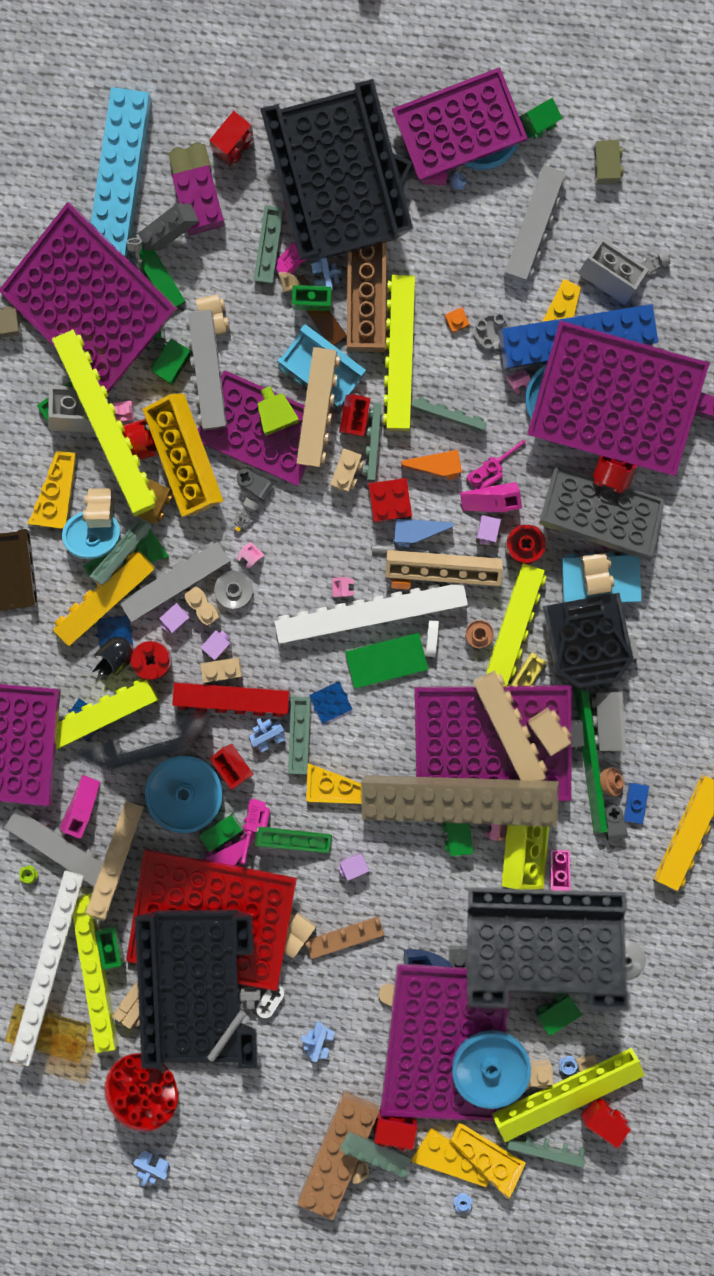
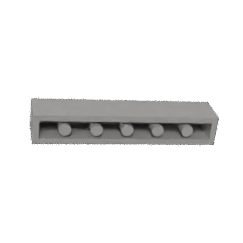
[503,165,567,284]
[185,310,228,430]
[119,541,231,623]
[4,806,104,887]

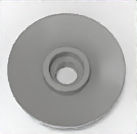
[214,570,253,609]
[625,940,646,979]

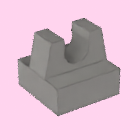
[240,986,261,1009]

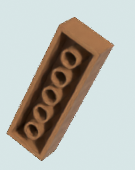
[347,242,386,352]
[297,1090,379,1220]

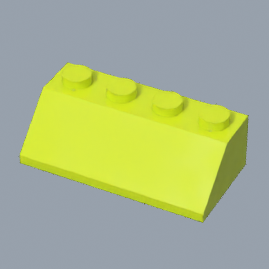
[502,825,550,890]

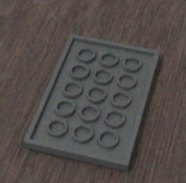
[539,463,665,561]

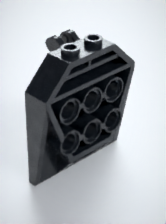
[543,593,634,691]

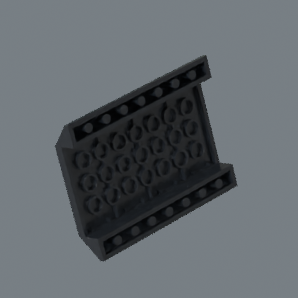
[260,79,414,260]

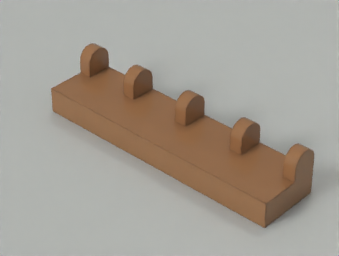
[305,916,384,959]

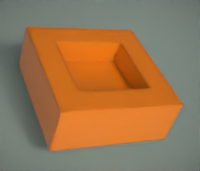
[445,307,470,333]
[391,578,411,589]

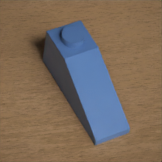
[394,519,454,548]

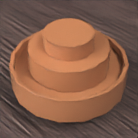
[465,620,494,648]
[600,767,624,797]

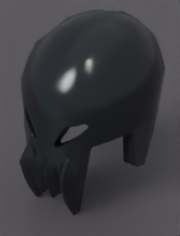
[92,637,133,680]

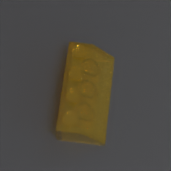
[4,1003,91,1063]

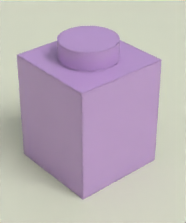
[476,515,501,546]
[159,603,191,633]
[200,630,232,660]
[338,852,369,880]

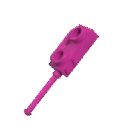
[275,243,306,275]
[466,440,526,490]
[240,798,270,864]

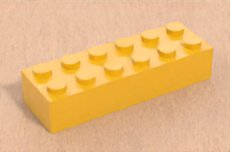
[142,393,224,517]

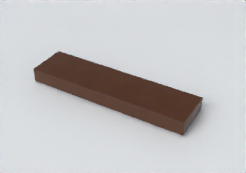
[291,274,347,346]

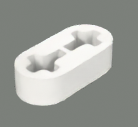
[425,620,439,657]
[257,984,284,1018]

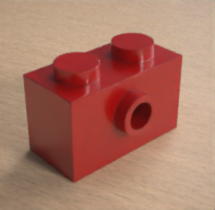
[339,394,371,436]
[209,744,254,790]

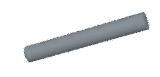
[372,545,429,554]
[208,1011,246,1062]

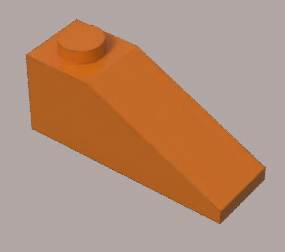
[401,450,462,480]

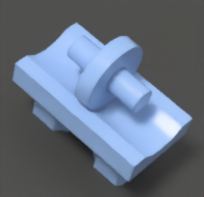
[311,258,344,294]
[249,718,285,752]
[300,1021,335,1062]
[133,1150,169,1187]

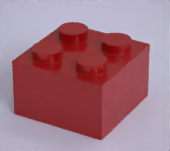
[209,110,254,167]
[368,478,412,524]
[581,1097,631,1149]
[374,1109,417,1151]

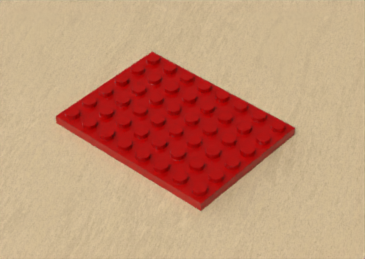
[126,848,297,991]

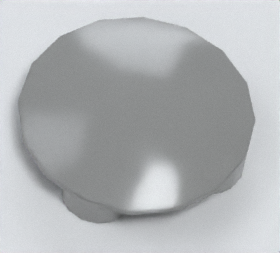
[474,312,511,351]

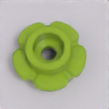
[19,865,38,884]

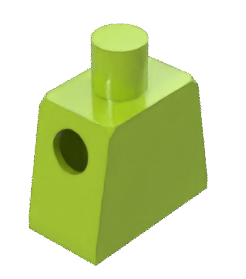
[258,386,299,436]

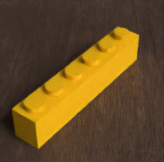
[53,550,155,646]
[653,775,714,891]

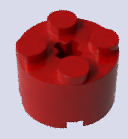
[122,419,157,461]
[593,455,637,493]
[505,525,546,564]
[131,641,172,680]

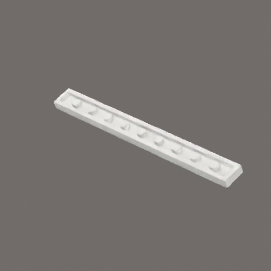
[10,871,84,1066]

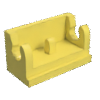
[510,653,546,686]

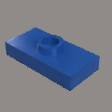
[624,783,649,824]

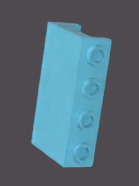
[277,324,366,409]
[560,553,641,603]

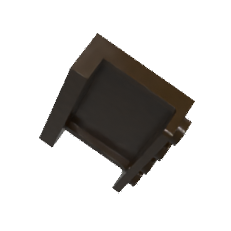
[0,529,38,611]

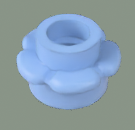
[449,172,467,190]
[559,1056,578,1075]
[453,1193,473,1213]

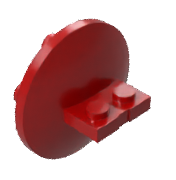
[104,1053,178,1132]

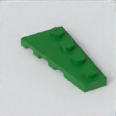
[83,528,169,582]

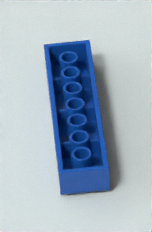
[498,304,659,370]

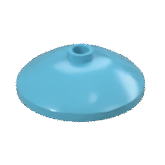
[62,512,120,559]

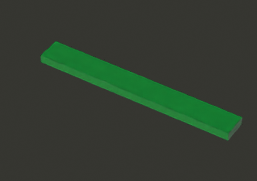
[573,686,608,833]

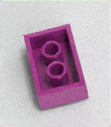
[172,165,225,236]

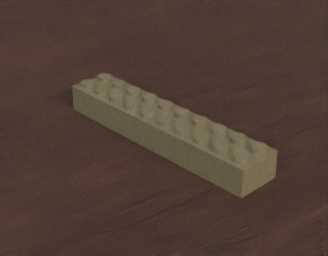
[361,775,559,827]

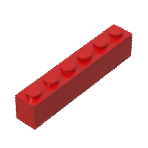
[172,683,290,717]

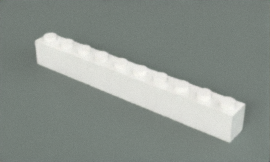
[274,582,468,644]

